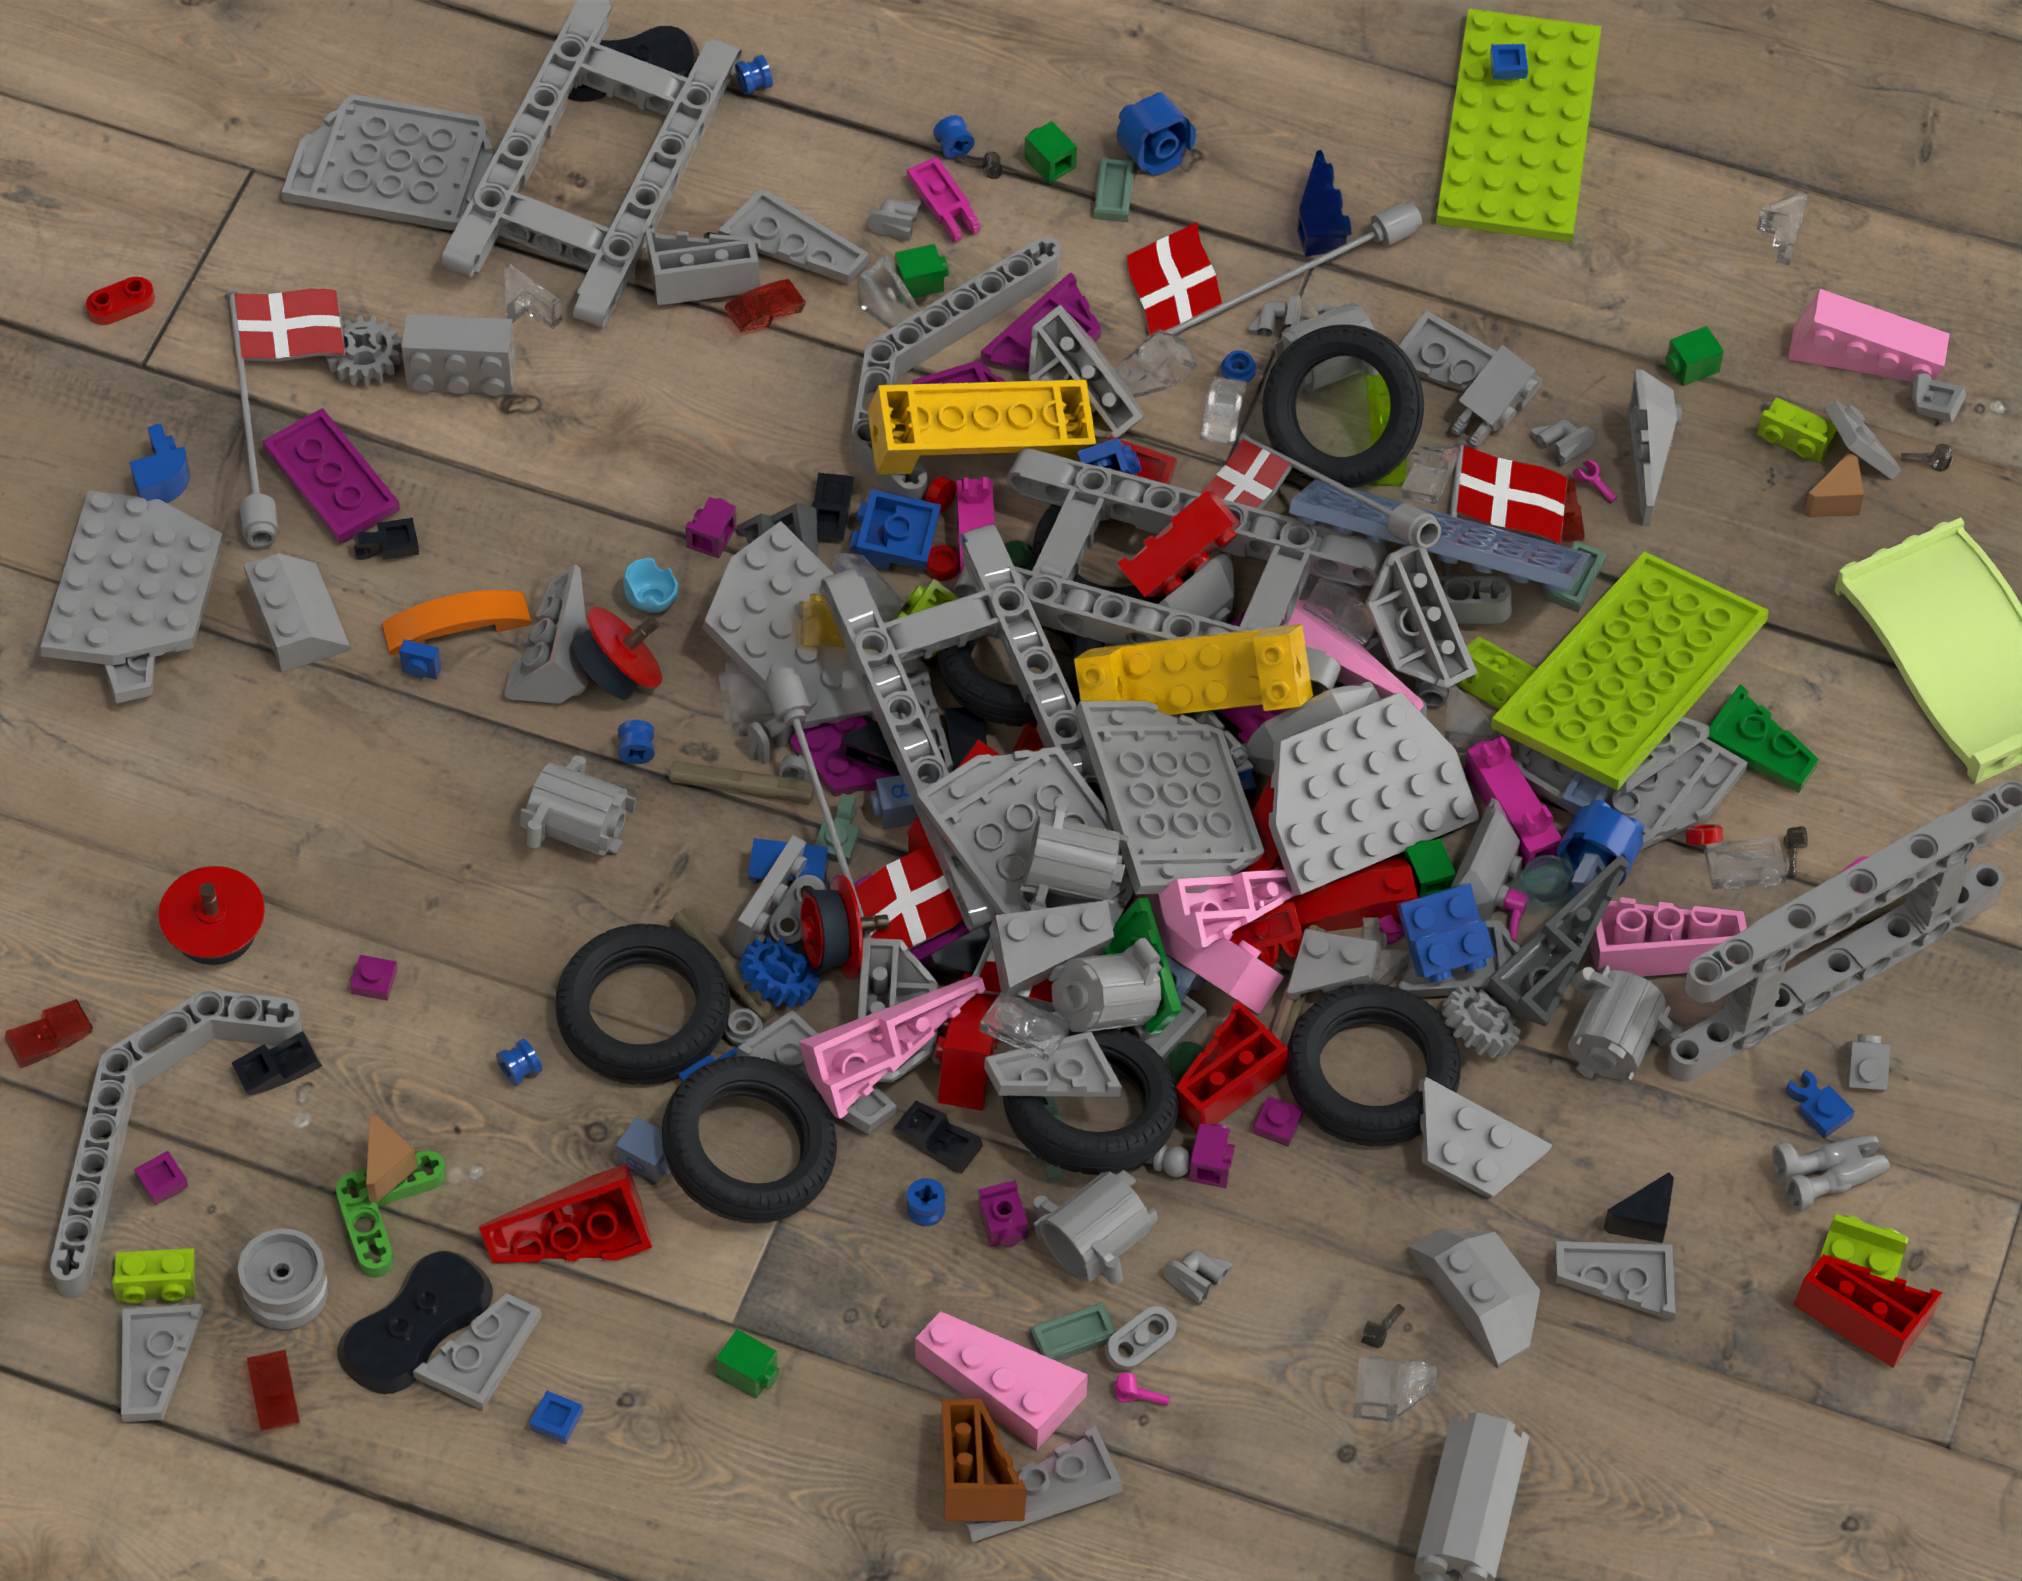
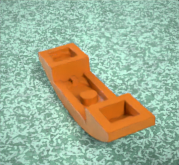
[382,590,532,656]

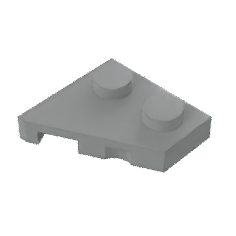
[1825,400,1902,480]
[1287,929,1380,1000]

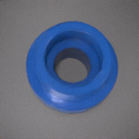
[1221,350,1256,384]

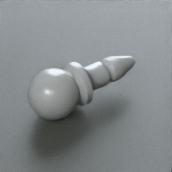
[1145,1145,1191,1177]

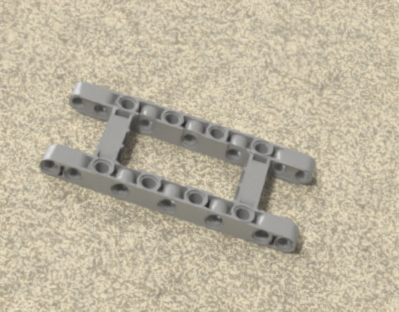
[441,0,742,328]
[954,448,1389,699]
[821,524,1109,932]
[1667,781,2022,1081]

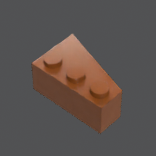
[940,1399,1027,1521]

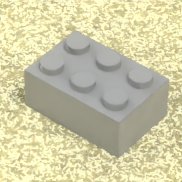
[402,314,517,396]

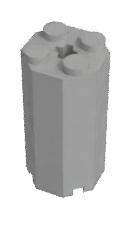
[1414,1412,1529,1581]

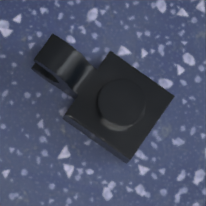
[354,518,419,560]

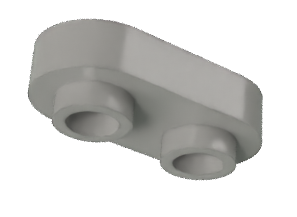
[769,875,827,945]
[1105,1306,1177,1371]

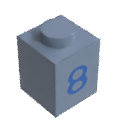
[870,775,922,830]
[616,1116,671,1185]

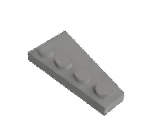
[718,188,870,284]
[1398,310,1542,410]
[736,1010,897,1134]
[963,1426,1123,1543]

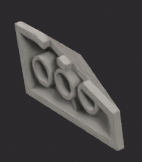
[1627,369,1682,527]
[504,564,589,704]

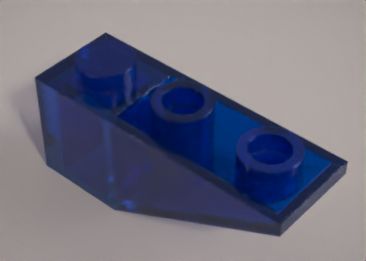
[1297,150,1352,257]

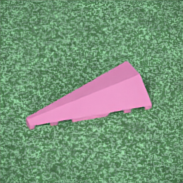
[1288,600,1424,711]
[1159,870,1296,949]
[799,975,985,1119]

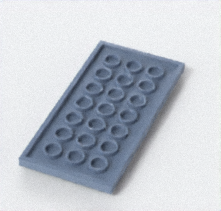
[1289,479,1591,593]

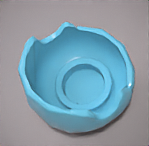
[623,558,679,613]

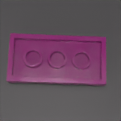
[262,408,400,544]

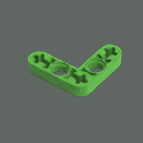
[335,1150,446,1278]

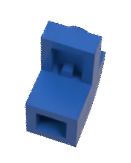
[129,423,190,503]

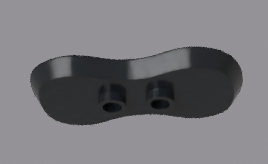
[568,26,699,101]
[337,1251,493,1394]

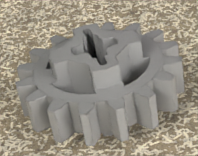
[326,316,402,386]
[1441,985,1521,1058]

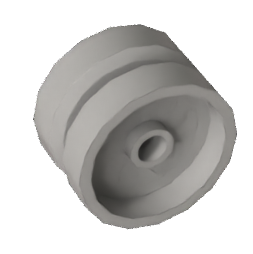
[237,1228,329,1330]

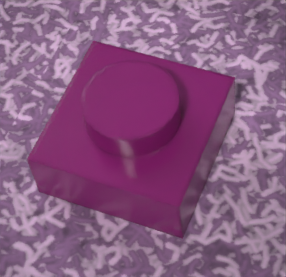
[350,955,398,1001]
[1253,1096,1303,1147]
[134,1151,188,1205]

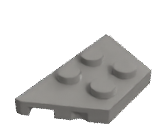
[1399,920,1521,997]
[1419,1077,1552,1198]

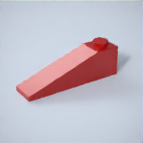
[1283,855,1418,933]
[479,1164,652,1263]

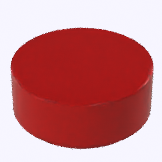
[925,476,957,513]
[925,545,960,582]
[1685,824,1723,845]

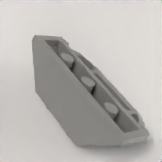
[1028,305,1145,438]
[1366,544,1477,688]
[1158,552,1234,624]
[1243,681,1381,776]
[1451,798,1523,921]
[858,938,937,1082]
[1408,1228,1540,1368]

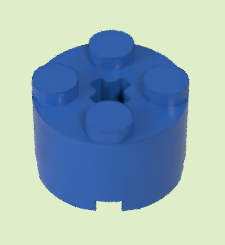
[1116,92,1196,175]
[1557,799,1644,886]

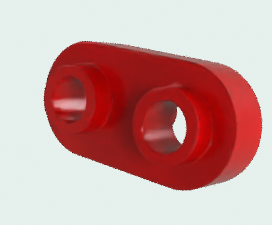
[86,276,155,325]

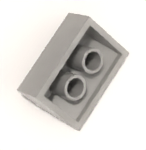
[244,553,351,672]

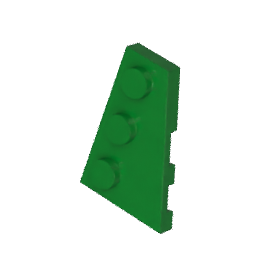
[1707,684,1819,793]
[1100,898,1182,1035]

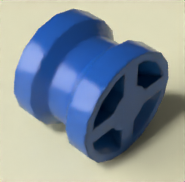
[735,55,773,95]
[933,115,974,159]
[618,720,655,764]
[496,1038,542,1086]
[907,1178,945,1227]

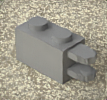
[1451,345,1539,449]

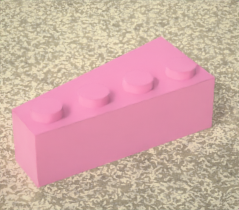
[1788,289,1950,382]
[1126,894,1284,1015]
[1589,897,1747,977]
[915,1311,1088,1451]

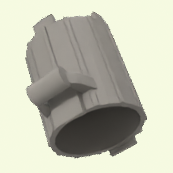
[1274,301,1379,393]
[520,756,636,856]
[1019,794,1129,910]
[1048,938,1162,1032]
[1568,965,1682,1085]
[1033,1170,1158,1284]

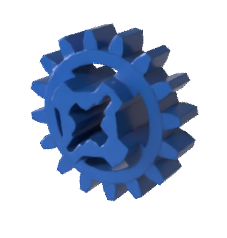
[738,937,821,1008]

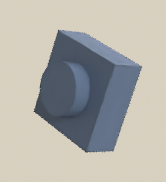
[1560,771,1610,812]

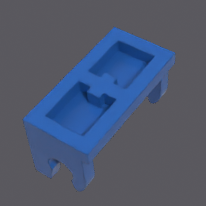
[748,838,829,883]

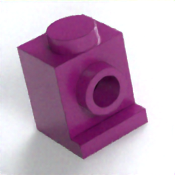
[685,497,736,559]
[1189,1123,1235,1189]
[978,1180,1028,1247]

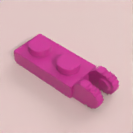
[907,157,981,242]

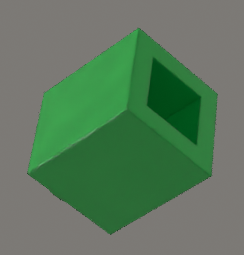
[1024,121,1077,184]
[895,244,949,300]
[1665,326,1724,386]
[1404,838,1456,898]
[715,1329,780,1399]

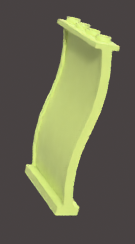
[1834,517,2022,785]

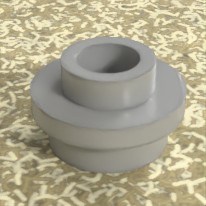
[725,1009,763,1045]

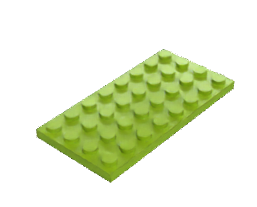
[1436,9,1602,243]
[1491,551,1769,791]

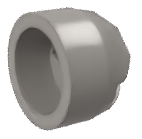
[779,754,809,781]

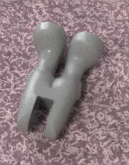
[1771,1135,1890,1211]

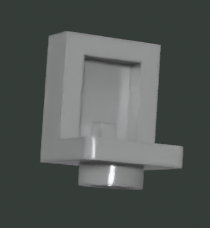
[1847,1034,1891,1090]

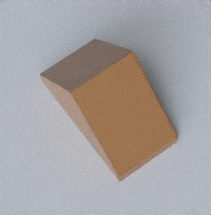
[1804,451,1864,517]
[366,1116,418,1203]

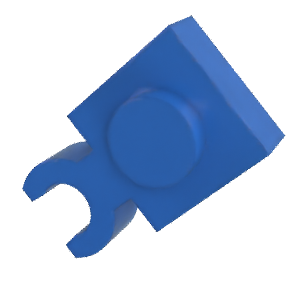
[1786,1070,1855,1139]

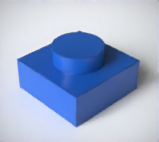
[1490,44,1528,80]
[399,640,441,680]
[529,1391,583,1444]

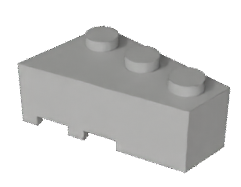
[645,228,761,306]
[989,900,1114,1001]

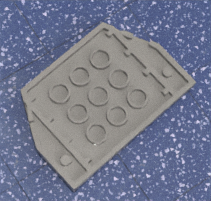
[281,94,493,231]
[40,490,223,666]
[702,521,931,729]
[1269,692,1480,896]
[1075,701,1264,894]
[1515,738,1748,850]
[915,746,1134,979]

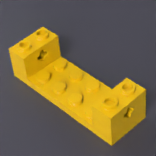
[867,380,1096,475]
[1074,624,1313,715]

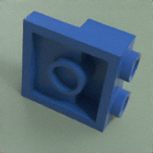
[849,489,941,570]
[1396,883,1495,982]

